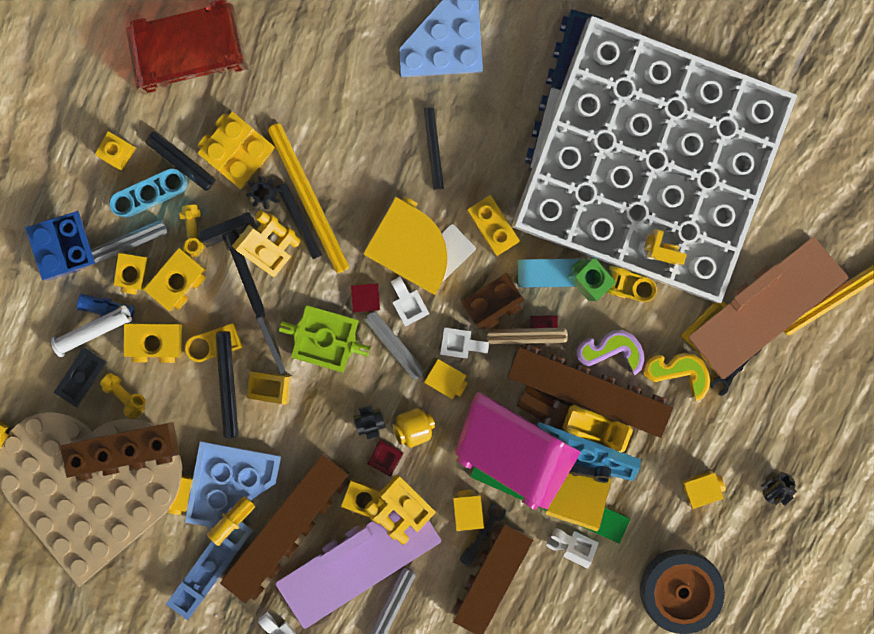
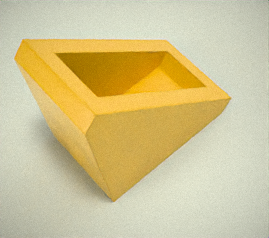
[247,371,292,405]

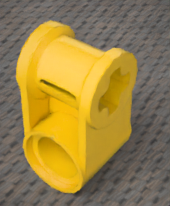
[606,265,657,303]

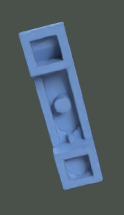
[166,522,253,620]

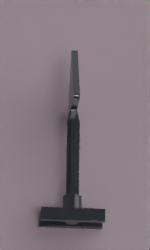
[198,212,286,374]

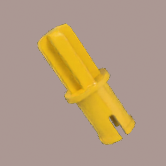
[206,496,255,546]

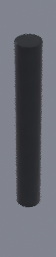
[424,107,444,190]
[276,182,322,260]

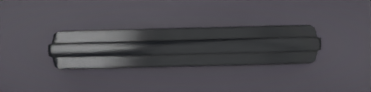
[215,331,238,438]

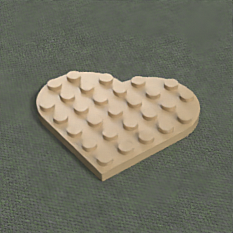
[0,412,183,587]

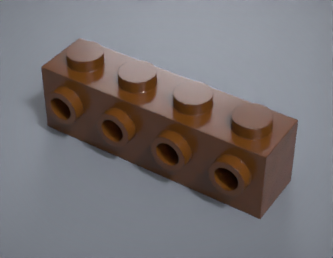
[60,422,180,482]
[450,522,534,634]

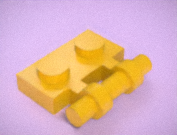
[232,210,300,277]
[365,474,436,545]

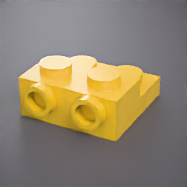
[197,111,276,190]

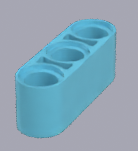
[109,169,188,218]
[517,259,597,287]

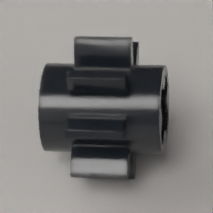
[246,175,282,209]
[353,405,385,440]
[761,471,797,506]

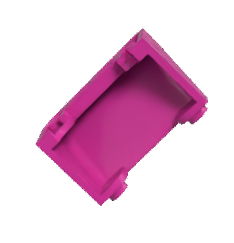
[454,391,581,510]

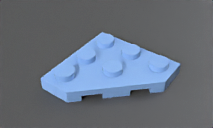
[399,0,483,77]
[185,441,281,527]

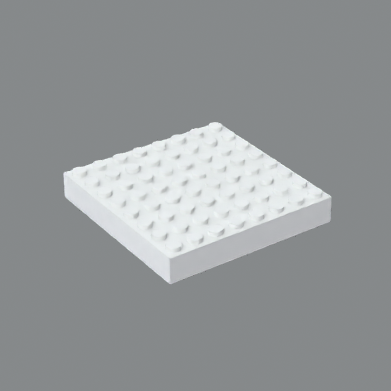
[511,16,797,303]

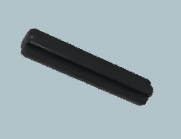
[146,131,216,191]

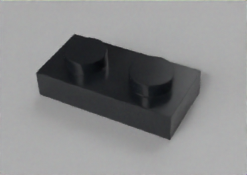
[53,347,108,408]

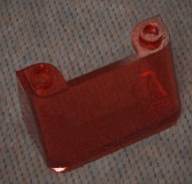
[126,0,249,95]

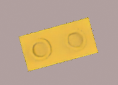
[467,195,520,257]
[144,248,207,311]
[124,324,183,363]

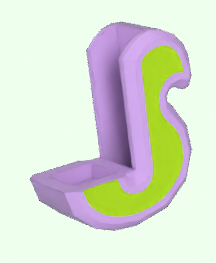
[576,330,644,375]

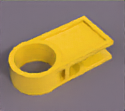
[185,323,243,362]

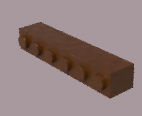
[507,344,673,438]
[220,452,350,604]

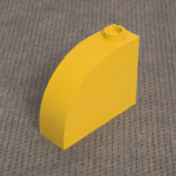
[363,196,448,295]

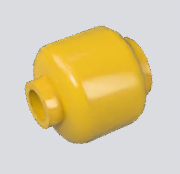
[392,408,435,448]

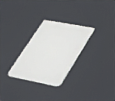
[442,224,476,281]

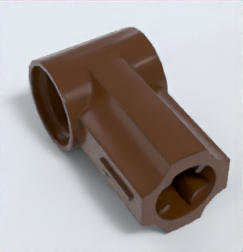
[516,386,570,431]

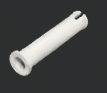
[51,305,132,357]

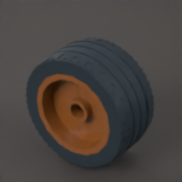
[640,549,725,634]

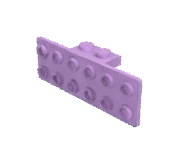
[276,510,441,628]

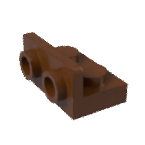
[461,273,525,331]

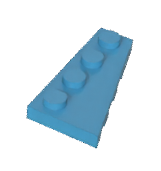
[537,422,641,481]

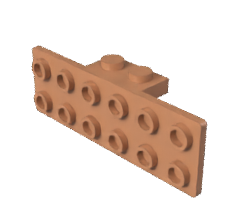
[689,237,848,379]

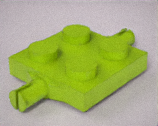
[279,305,371,373]

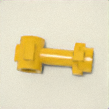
[179,205,205,257]
[100,373,146,419]

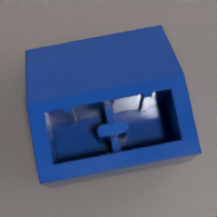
[25,211,96,281]

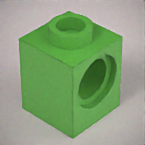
[568,258,616,301]

